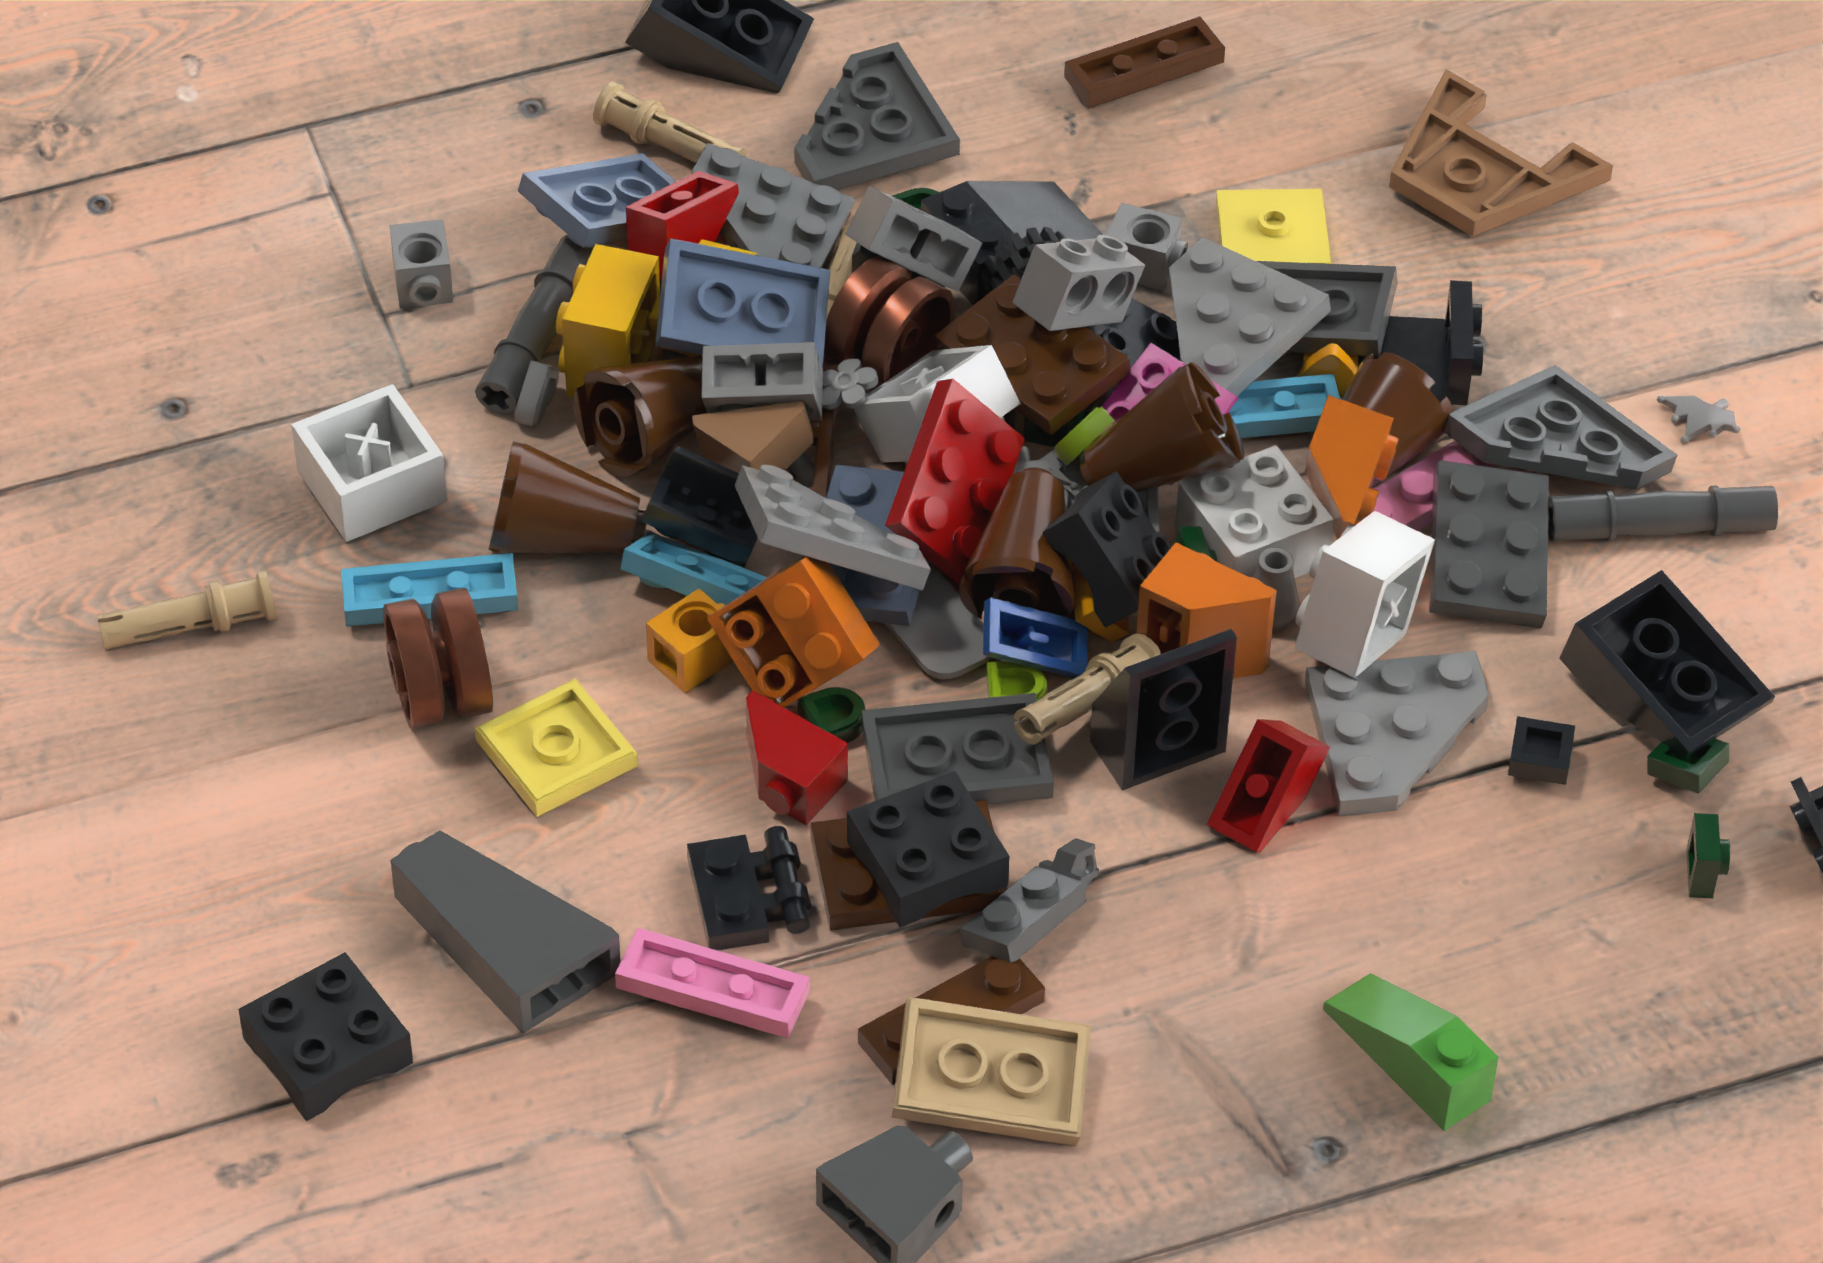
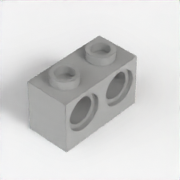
[845,185,982,292]
[1012,235,1145,331]
[702,342,823,421]

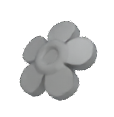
[822,359,878,410]

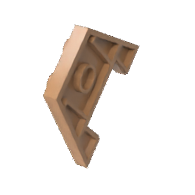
[1389,69,1613,237]

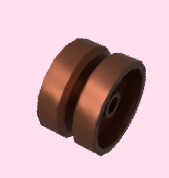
[824,255,956,388]
[383,587,493,729]

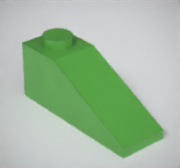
[1323,973,1499,1131]

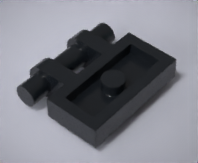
[687,826,812,951]

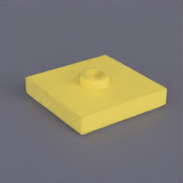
[1215,189,1331,264]
[475,678,638,817]

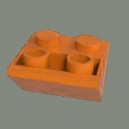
[1305,395,1399,540]
[1136,543,1277,678]
[707,555,880,707]

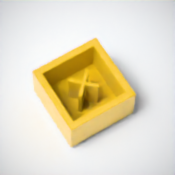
[556,244,660,398]

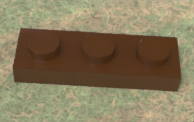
[1064,16,1225,109]
[858,956,1045,1085]

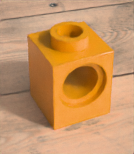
[646,589,733,693]

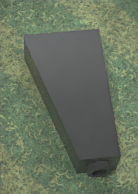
[390,830,621,1034]

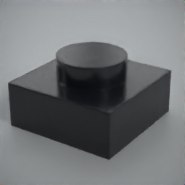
[1508,716,1575,785]

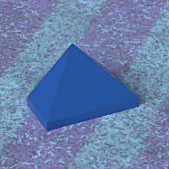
[983,598,1088,678]

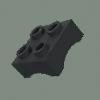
[1042,471,1171,628]
[847,771,1010,928]
[238,952,413,1121]

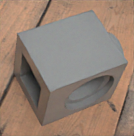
[1106,203,1188,292]
[389,219,453,309]

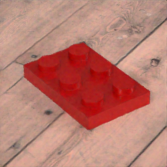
[885,378,1025,585]

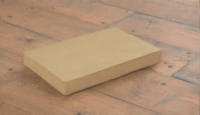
[891,997,1091,1146]

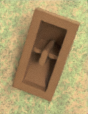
[692,400,814,473]

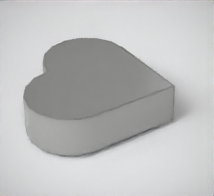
[515,360,559,427]

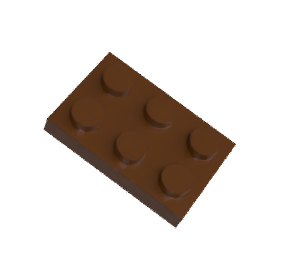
[934,274,1131,435]
[810,800,1008,931]

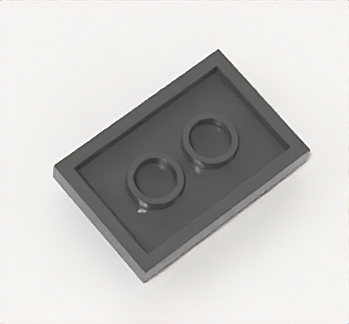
[1256,261,1398,356]
[1429,460,1549,628]
[861,693,1054,804]

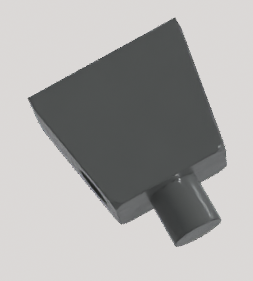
[816,1125,973,1263]

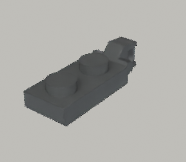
[960,838,1099,963]

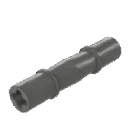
[475,235,593,414]
[1548,485,1778,541]

